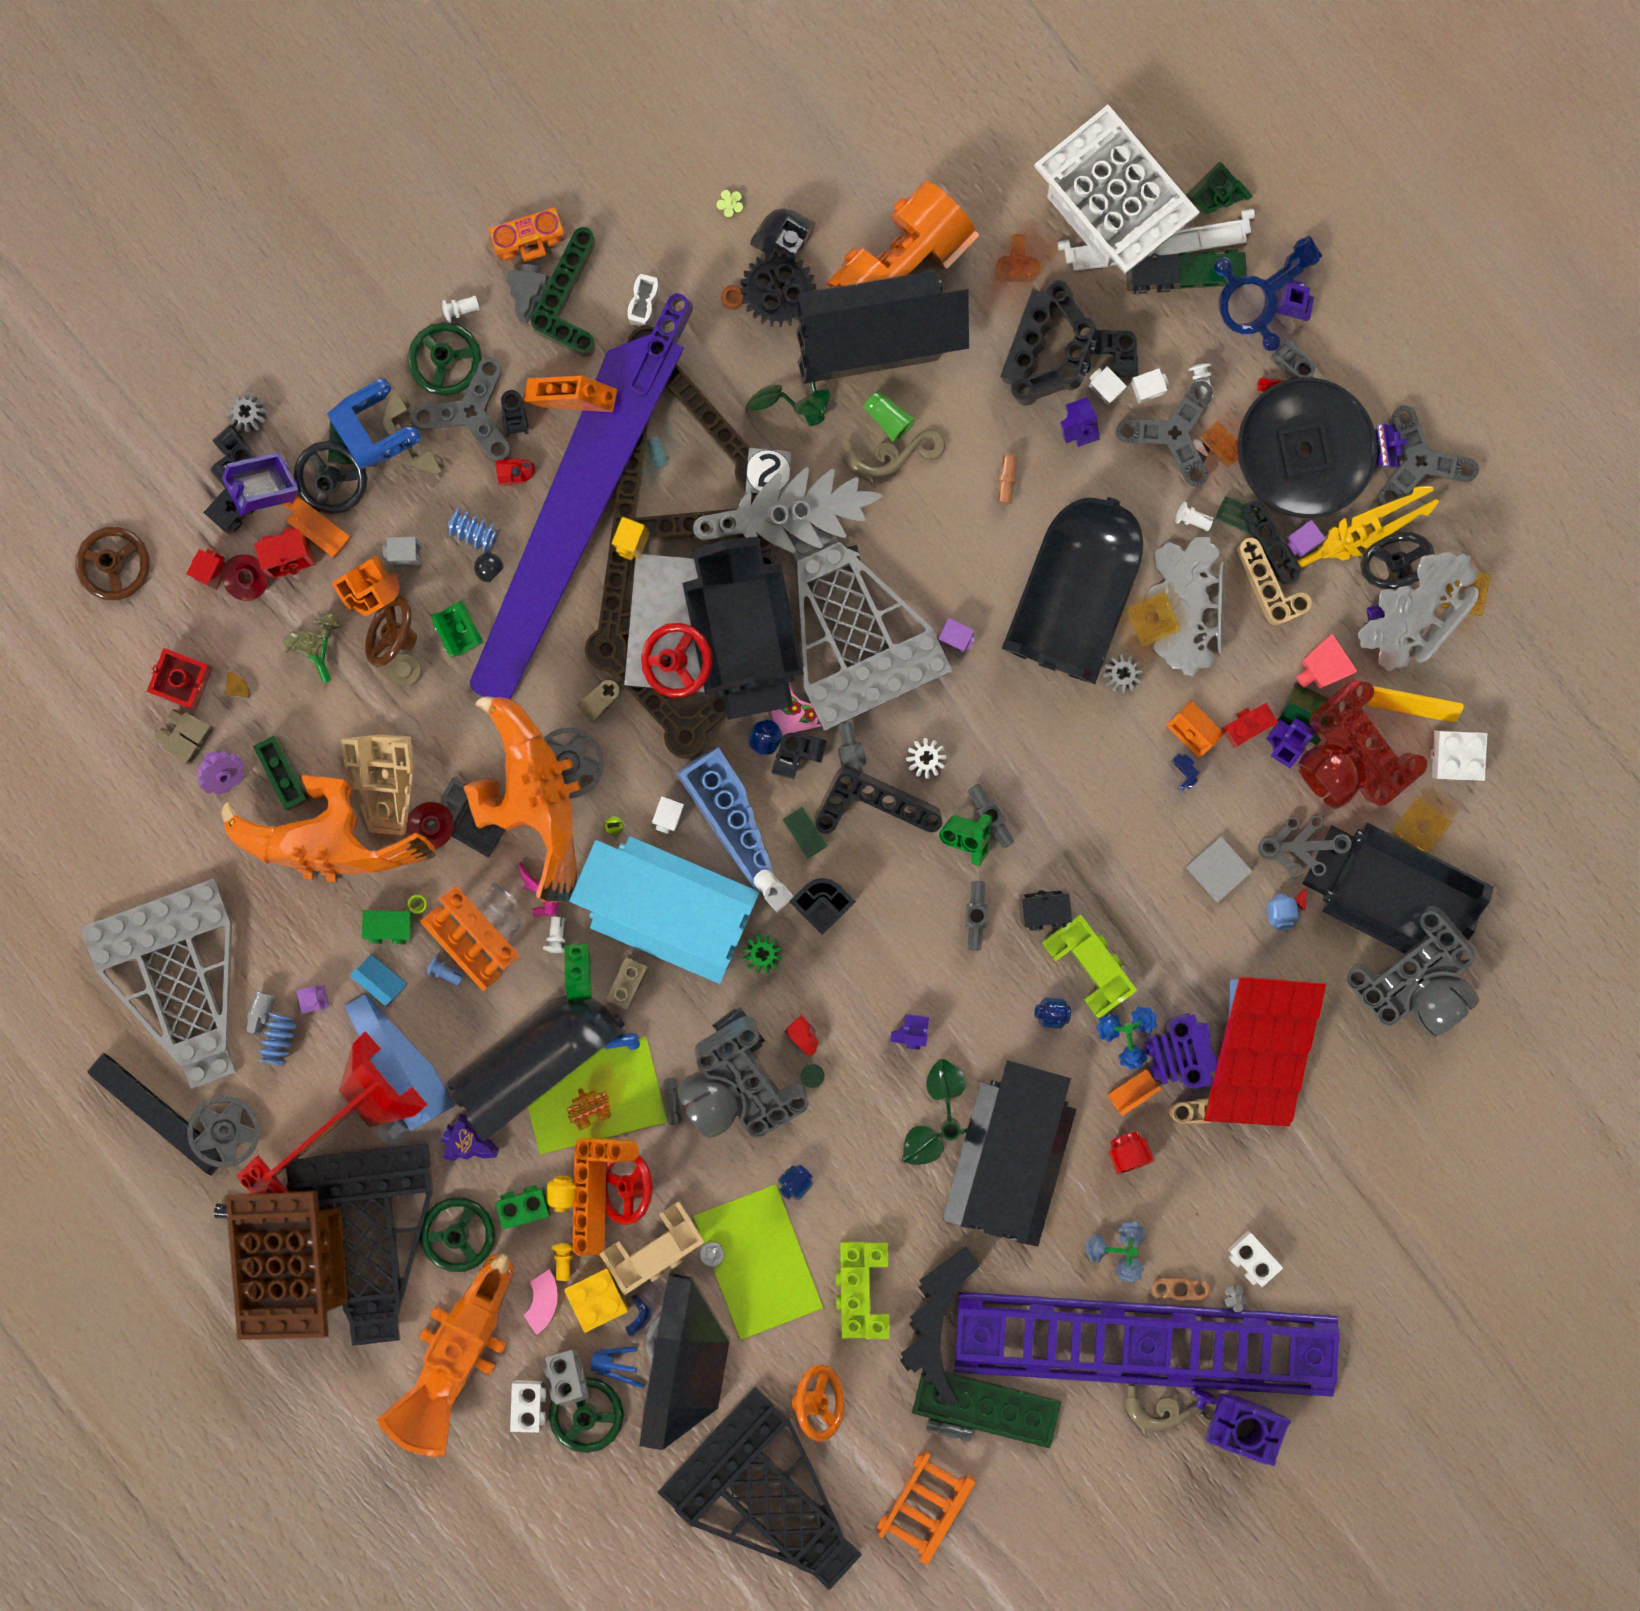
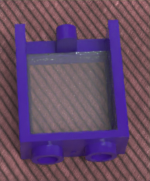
[222,452,298,517]

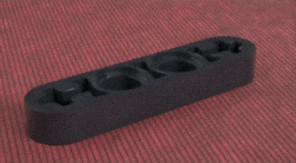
[1241,501,1300,584]

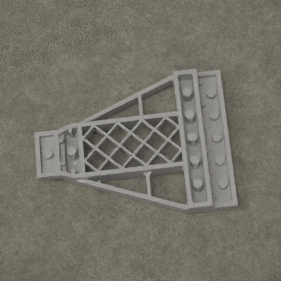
[790,528,952,731]
[80,878,237,1089]

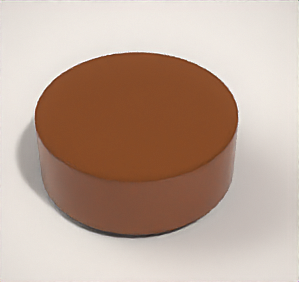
[721,285,744,310]

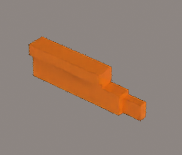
[276,489,351,559]

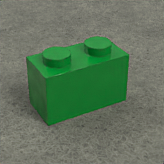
[362,910,413,945]

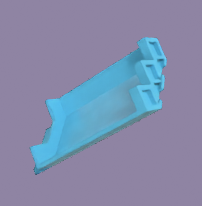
[569,836,760,984]

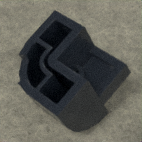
[750,208,815,258]
[789,878,856,935]

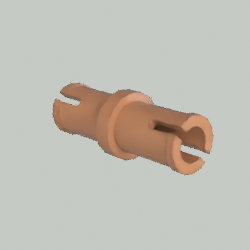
[997,455,1017,504]

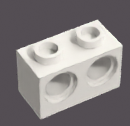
[1227,1230,1283,1287]
[510,1380,547,1433]

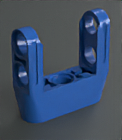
[327,378,421,470]

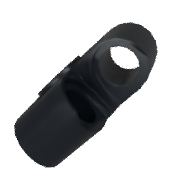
[1092,330,1138,377]
[210,425,256,488]
[771,732,827,779]

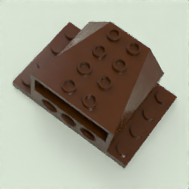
[226,1191,348,1340]

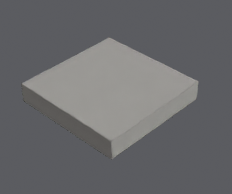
[1185,836,1253,903]

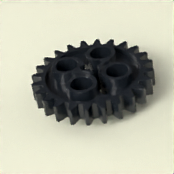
[740,251,816,327]

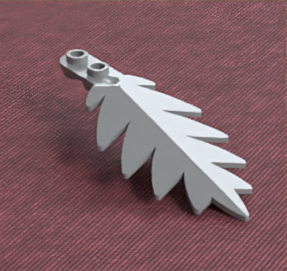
[693,467,882,553]

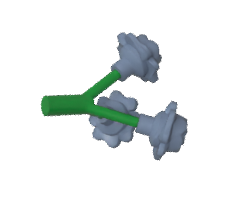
[1085,1221,1146,1283]

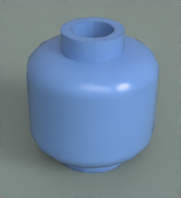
[1266,894,1299,930]

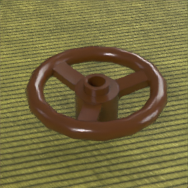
[76,527,150,600]
[365,596,417,667]

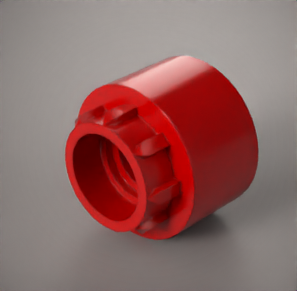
[1108,1131,1155,1174]

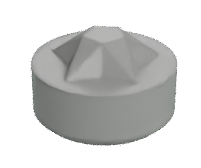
[700,1242,724,1266]

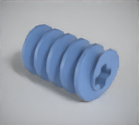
[447,507,500,553]
[258,1013,297,1065]

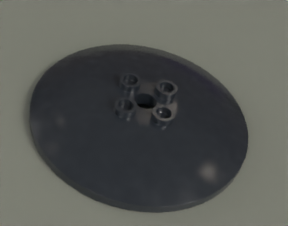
[1237,377,1377,518]

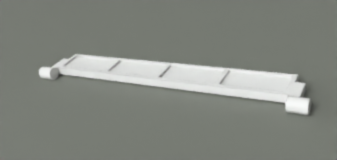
[1057,209,1255,272]

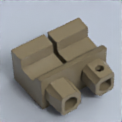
[155,709,214,765]

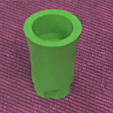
[863,391,916,443]

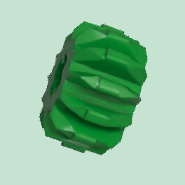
[743,934,782,974]

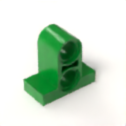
[939,814,992,866]

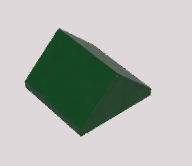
[1275,682,1338,745]

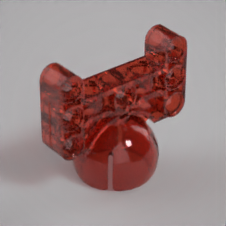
[1297,680,1428,809]

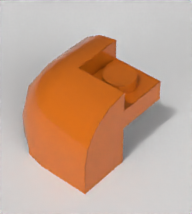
[331,555,400,616]

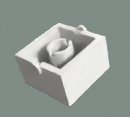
[1430,730,1487,781]

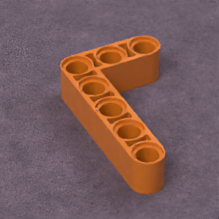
[573,1138,639,1256]

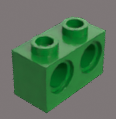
[564,944,592,1001]
[495,1185,551,1230]

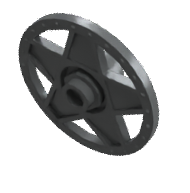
[544,728,604,799]
[187,1096,260,1168]

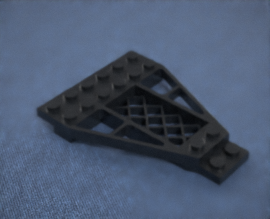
[286,1143,433,1346]
[657,1386,862,1590]

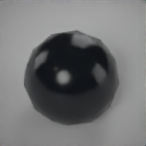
[474,553,504,583]

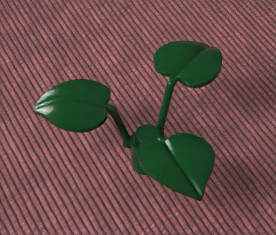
[745,382,831,426]
[902,1059,968,1165]

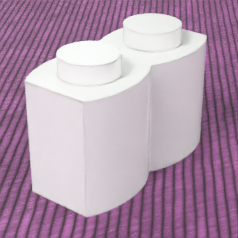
[628,274,659,327]

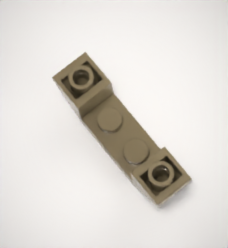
[382,390,445,477]

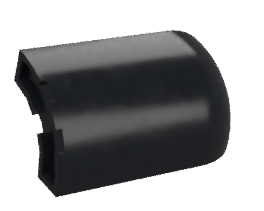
[1002,497,1143,684]
[447,995,625,1141]

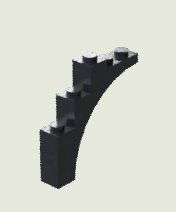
[900,1247,980,1407]

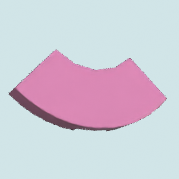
[523,1268,558,1335]

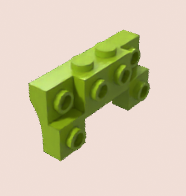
[1041,914,1137,1019]
[836,1241,890,1339]

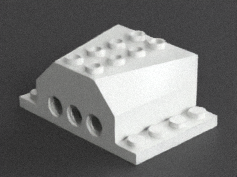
[1034,105,1199,274]

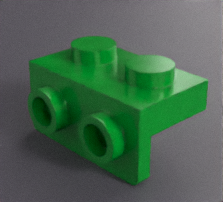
[430,601,484,658]

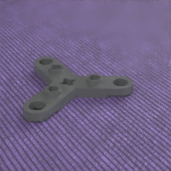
[412,357,511,461]
[1116,381,1213,487]
[1378,405,1479,505]

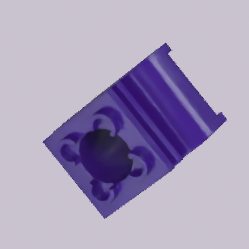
[1144,1013,1218,1088]
[1204,1393,1291,1467]

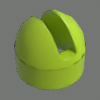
[604,816,624,835]
[407,894,427,914]

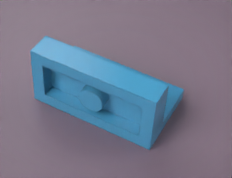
[350,954,407,1006]

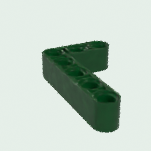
[531,227,596,357]

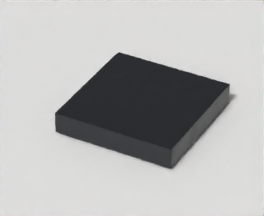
[452,800,505,858]

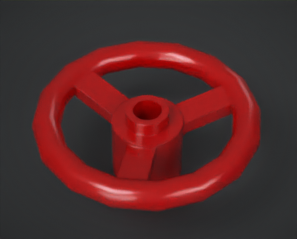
[641,622,712,698]
[605,1154,653,1225]

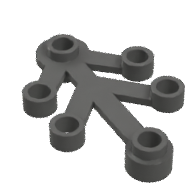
[1258,815,1351,878]

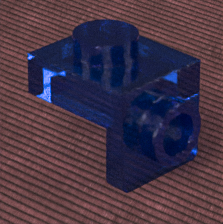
[1170,753,1200,791]

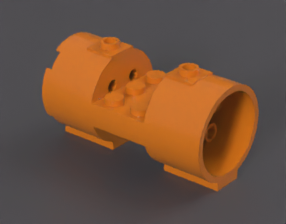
[826,181,980,288]

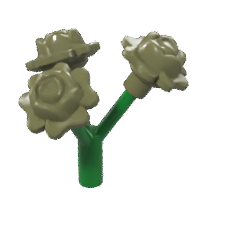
[283,614,342,683]

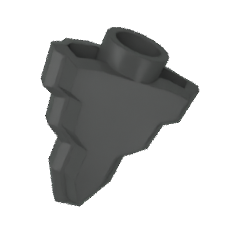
[506,264,552,323]

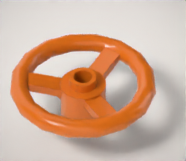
[792,1364,845,1442]

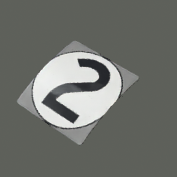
[746,448,791,495]

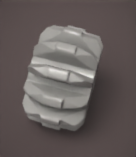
[226,393,267,434]
[1102,654,1143,694]

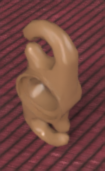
[1151,1278,1211,1301]

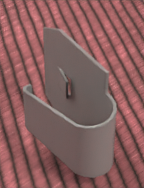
[378,1120,408,1148]

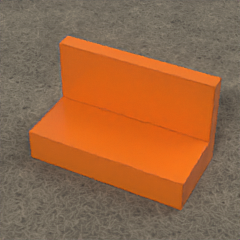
[1166,700,1224,758]
[1107,1069,1162,1116]

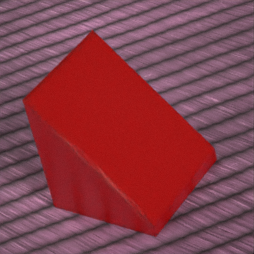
[1294,888,1306,910]

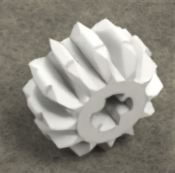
[906,738,946,779]

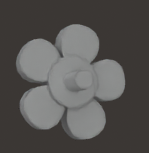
[1225,1285,1248,1312]

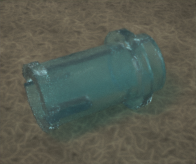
[647,437,669,468]

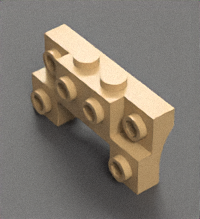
[599,1200,705,1295]

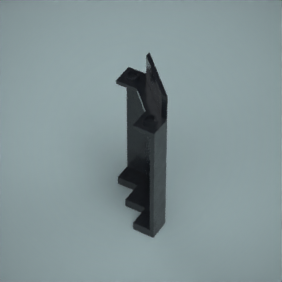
[794,271,969,384]
[1302,822,1494,967]
[942,1060,1077,1246]

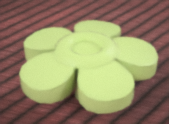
[716,190,743,217]

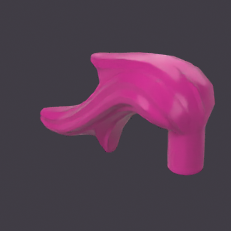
[519,862,559,917]

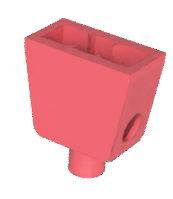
[1296,634,1357,689]

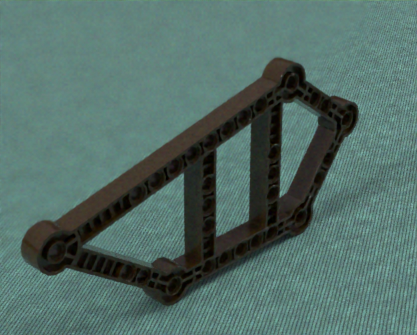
[585,326,775,759]

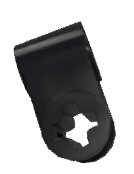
[501,390,529,437]

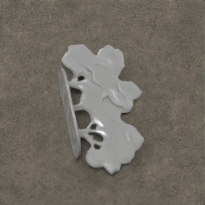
[1143,537,1226,677]
[1358,552,1479,672]

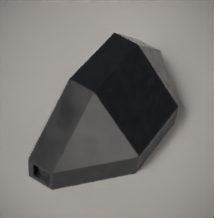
[639,1273,730,1450]

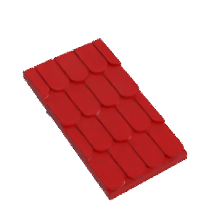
[1203,977,1326,1127]

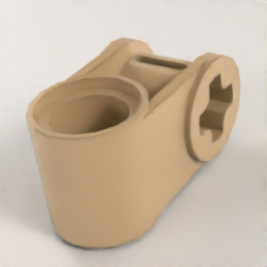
[1169,1098,1214,1124]

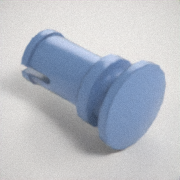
[426,954,464,986]

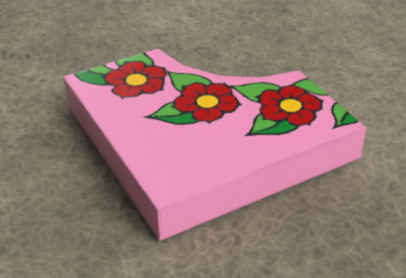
[771,685,822,737]

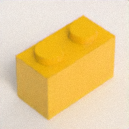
[612,517,650,560]

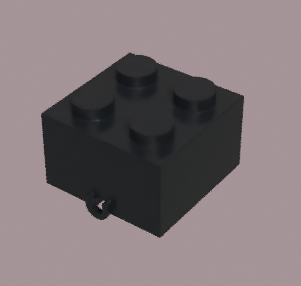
[1126,253,1180,295]
[1018,890,1072,931]

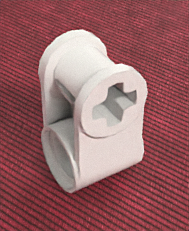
[754,870,794,913]

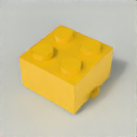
[564,1268,630,1333]

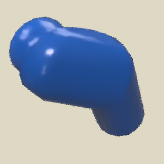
[605,1033,640,1050]

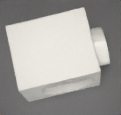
[1088,366,1127,407]
[1131,369,1169,404]
[652,796,685,834]

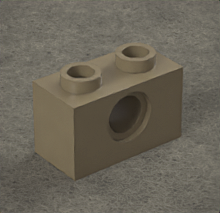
[606,957,649,1010]

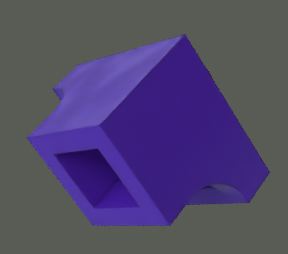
[1274,277,1314,321]
[1060,397,1100,447]
[1266,718,1315,769]
[890,1014,929,1050]

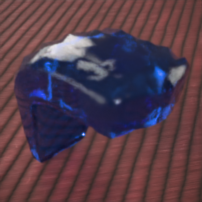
[626,1294,651,1337]

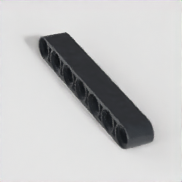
[87,1053,222,1176]

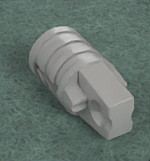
[246,990,276,1035]

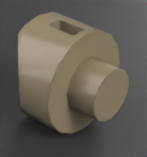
[389,654,423,687]

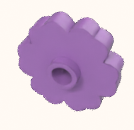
[197,751,245,795]

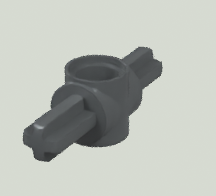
[838,721,866,789]
[968,784,1014,848]
[965,881,988,951]

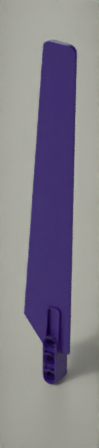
[470,293,693,699]

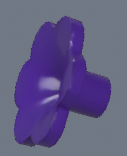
[1190,1388,1218,1410]

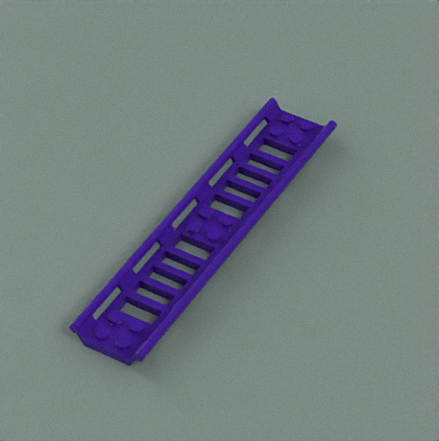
[954,1292,1340,1397]

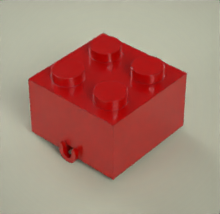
[253,528,316,580]
[146,648,213,710]

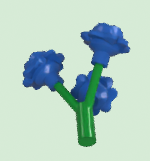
[1096,1006,1157,1070]

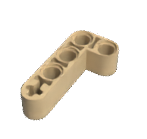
[1237,538,1312,626]

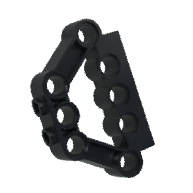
[1000,280,1099,406]

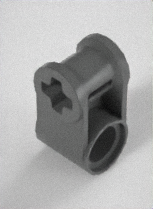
[1270,339,1316,378]

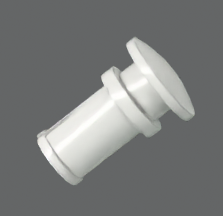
[442,296,479,323]
[1188,363,1214,400]
[1175,501,1213,531]
[543,917,566,953]

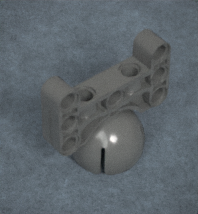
[1347,906,1479,1038]
[677,1016,809,1138]

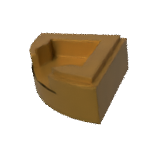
[225,672,250,698]

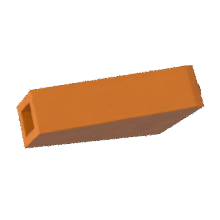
[523,375,617,412]

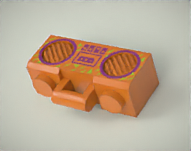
[488,207,566,262]

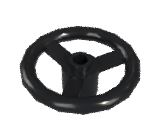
[293,440,368,514]
[1360,532,1435,589]

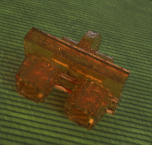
[1200,421,1238,468]
[567,1088,611,1130]

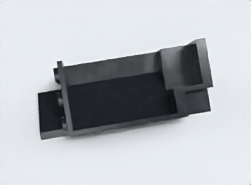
[682,536,804,720]

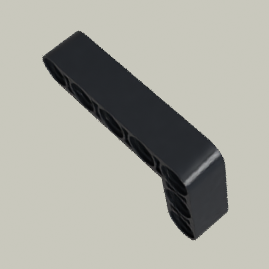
[815,766,942,834]

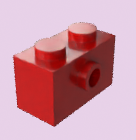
[186,548,226,590]
[1222,702,1278,748]

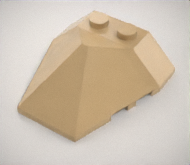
[341,734,414,835]

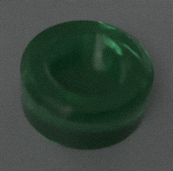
[801,1064,824,1088]

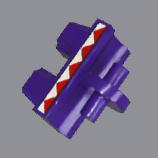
[1375,424,1409,468]

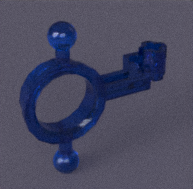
[1214,236,1323,351]

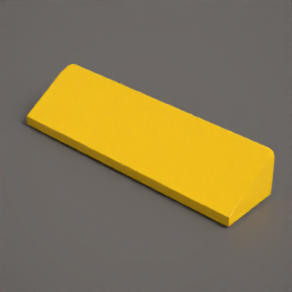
[1364,686,1464,723]

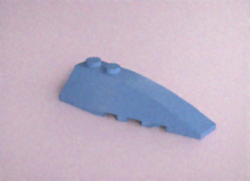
[675,747,775,891]
[345,994,455,1131]

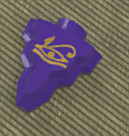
[441,1113,499,1161]

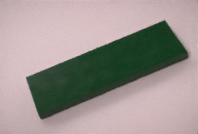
[912,1369,1061,1448]

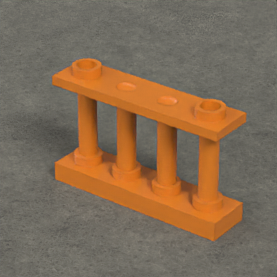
[420,886,520,992]
[876,1449,976,1566]

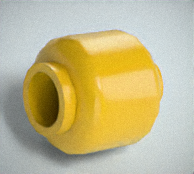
[546,1176,576,1212]

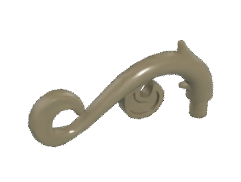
[842,430,945,484]
[1125,1385,1217,1435]

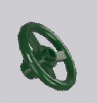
[407,322,482,396]
[420,1197,495,1272]
[548,1377,624,1453]

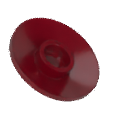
[222,554,268,601]
[407,802,454,849]

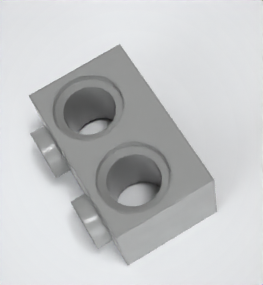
[383,537,422,567]
[544,1350,589,1406]

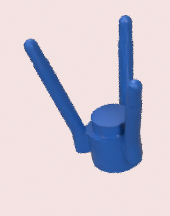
[591,1347,645,1388]

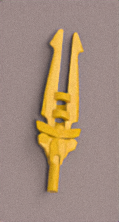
[1297,486,1439,569]

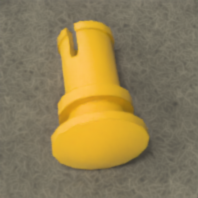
[551,1243,573,1281]

